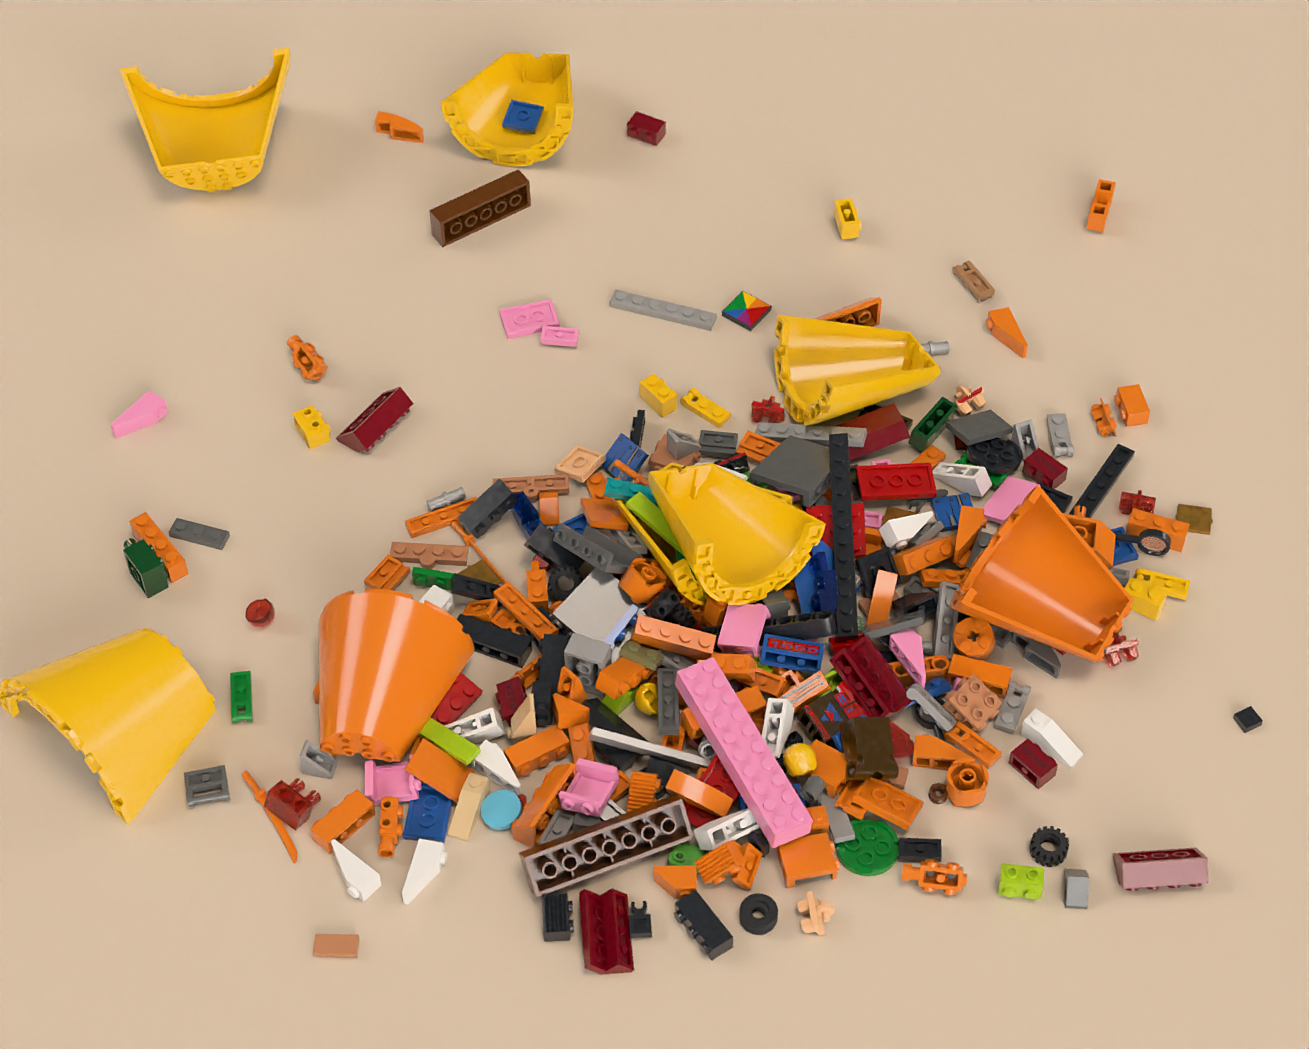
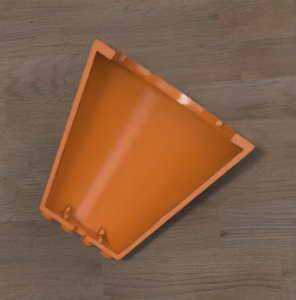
[950,485,1134,663]
[318,589,474,762]

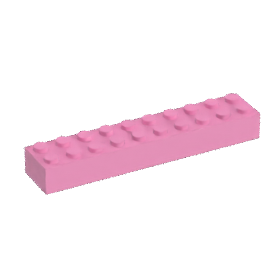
[675,657,813,848]

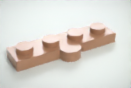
[493,474,569,501]
[390,542,469,569]

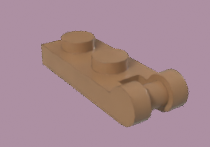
[953,261,995,301]

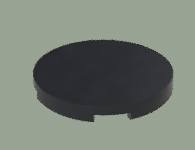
[966,438,1023,474]

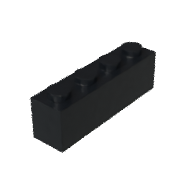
[456,614,532,668]

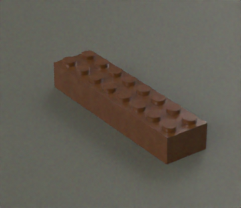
[519,795,694,897]

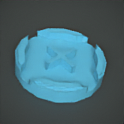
[481,790,522,830]

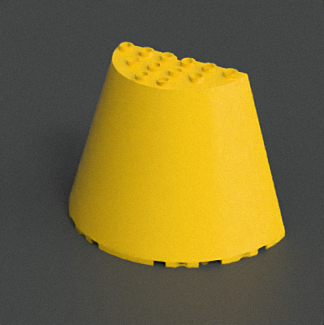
[120,48,291,192]
[0,628,216,824]

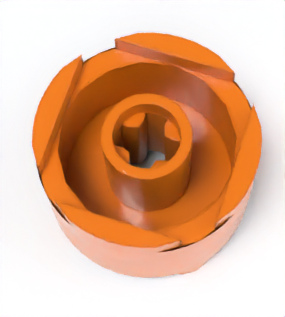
[619,558,666,604]
[953,617,996,660]
[945,758,989,807]

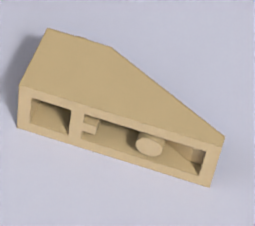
[507,694,537,745]
[448,772,491,842]

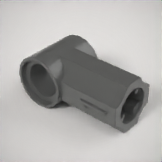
[799,775,826,808]

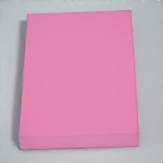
[499,299,560,339]
[983,476,1041,524]

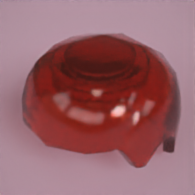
[245,598,275,627]

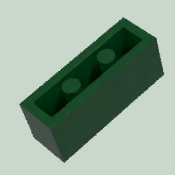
[908,396,958,452]

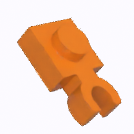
[490,608,527,635]

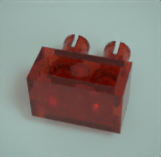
[264,778,321,831]

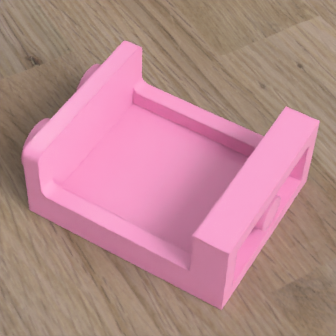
[717,604,771,657]
[365,754,422,806]
[558,758,619,817]

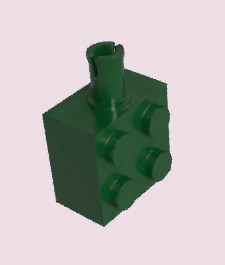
[123,538,169,598]

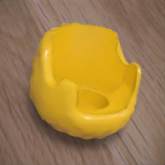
[635,683,658,715]
[783,743,817,776]

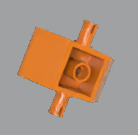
[1062,505,1116,568]

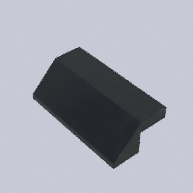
[581,698,649,770]

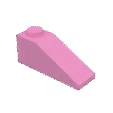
[110,391,168,438]
[889,628,926,688]

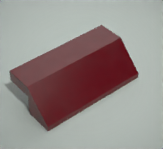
[835,403,910,461]
[829,635,914,718]
[579,888,634,975]

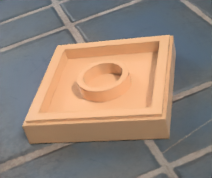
[554,445,607,483]

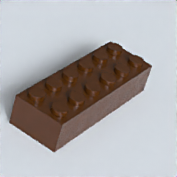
[429,169,531,247]

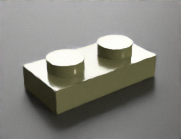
[619,639,664,671]

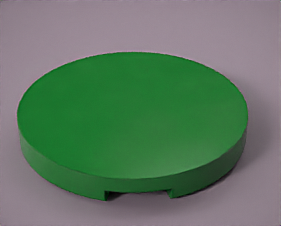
[836,819,899,876]

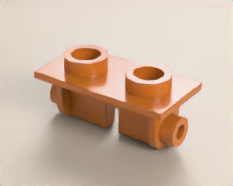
[1091,398,1117,437]
[510,654,542,689]

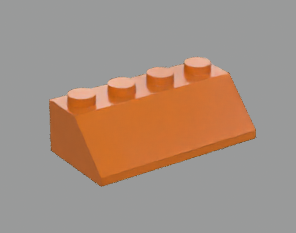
[813,297,882,327]
[511,763,576,848]

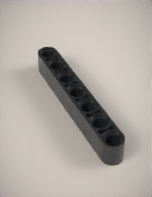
[699,611,836,652]

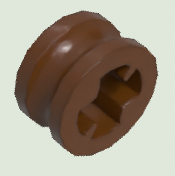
[929,783,948,804]

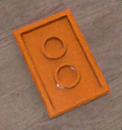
[580,498,629,531]
[405,738,475,803]
[852,777,924,831]

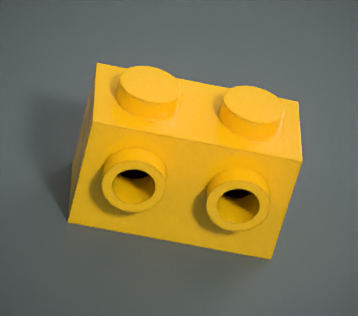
[834,198,862,240]
[640,373,677,418]
[292,405,331,450]
[1124,577,1167,621]

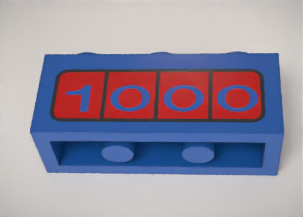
[760,634,825,673]

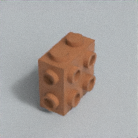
[648,434,701,471]
[942,674,1002,732]

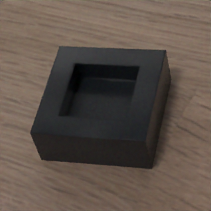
[1233,706,1263,733]

